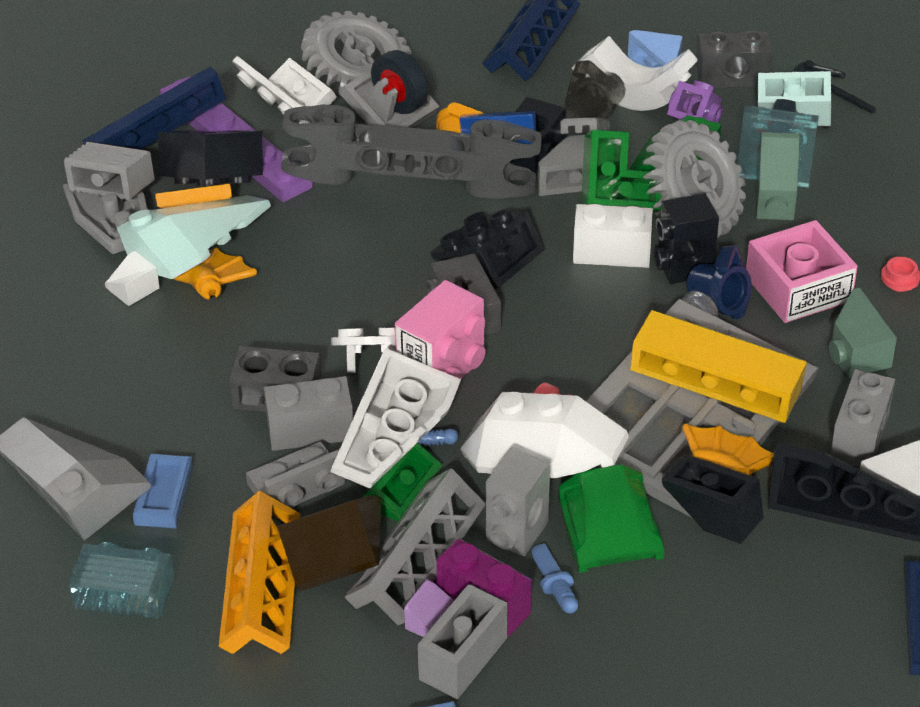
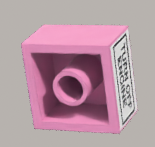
[746,220,858,323]
[395,280,486,379]

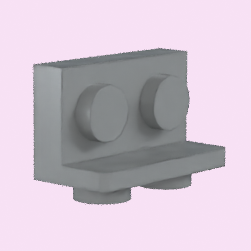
[246,441,345,508]

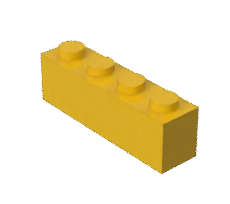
[630,310,807,423]

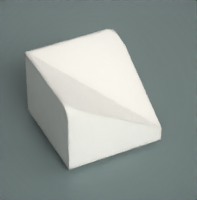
[105,251,160,306]

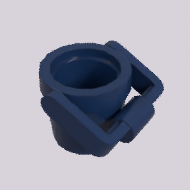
[686,245,752,319]

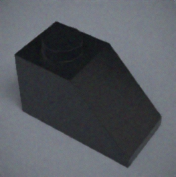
[662,454,764,544]

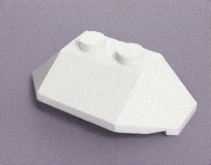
[461,392,629,478]

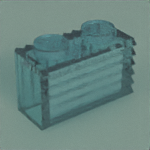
[69,542,174,620]

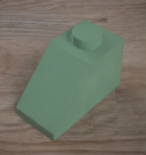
[755,132,799,220]
[829,288,897,379]

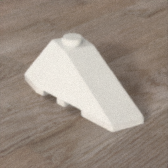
[330,348,461,488]

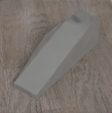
[0,417,152,541]

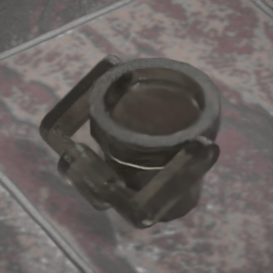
[565,60,626,119]

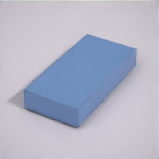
[133,454,193,529]

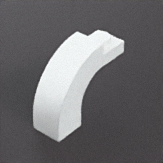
[572,36,698,111]

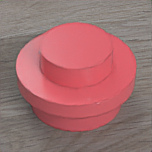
[881,257,920,292]

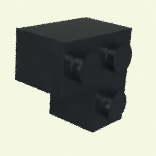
[158,130,263,186]

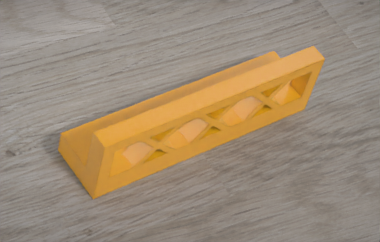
[218,490,301,654]

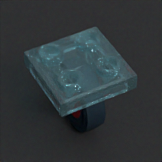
[737,99,819,188]

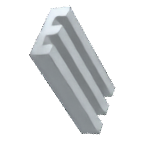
[560,118,610,135]

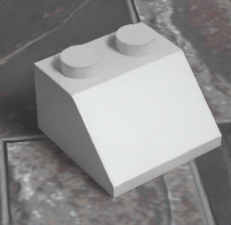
[573,204,653,268]

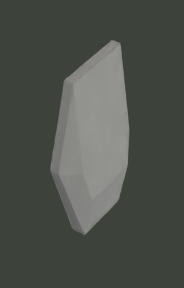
[62,183,147,254]

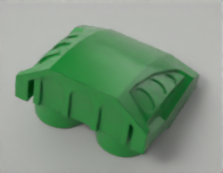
[558,464,664,573]

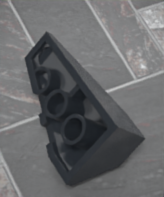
[768,442,920,542]

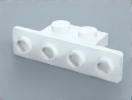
[233,56,337,124]

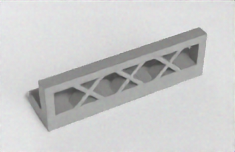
[344,468,486,626]

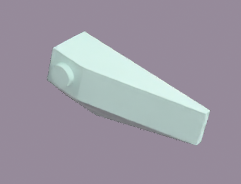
[117,195,271,279]

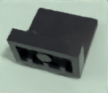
[430,208,545,289]

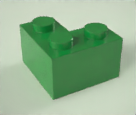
[581,130,662,214]

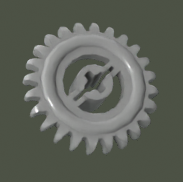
[301,11,412,95]
[643,120,746,238]

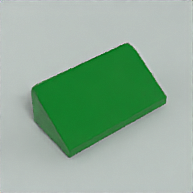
[361,443,443,521]

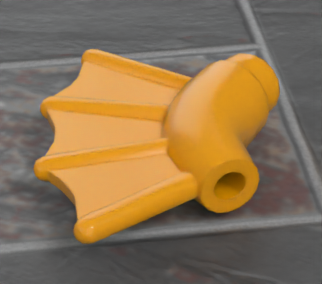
[174,247,257,300]
[682,424,774,476]

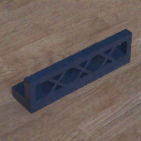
[482,0,580,81]
[82,66,226,150]

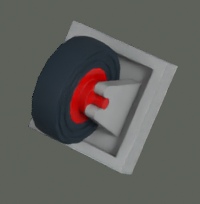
[340,50,440,128]

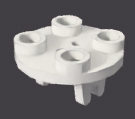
[331,328,396,373]

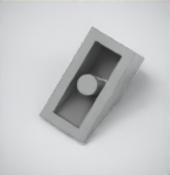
[538,135,585,196]

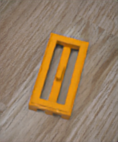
[155,184,232,208]

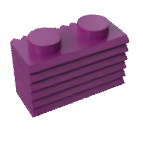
[436,539,533,637]

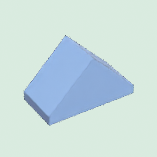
[628,30,683,68]

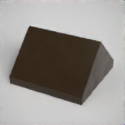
[277,494,381,591]

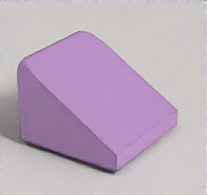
[404,579,454,637]

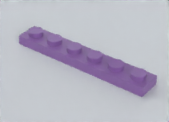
[160,77,313,202]

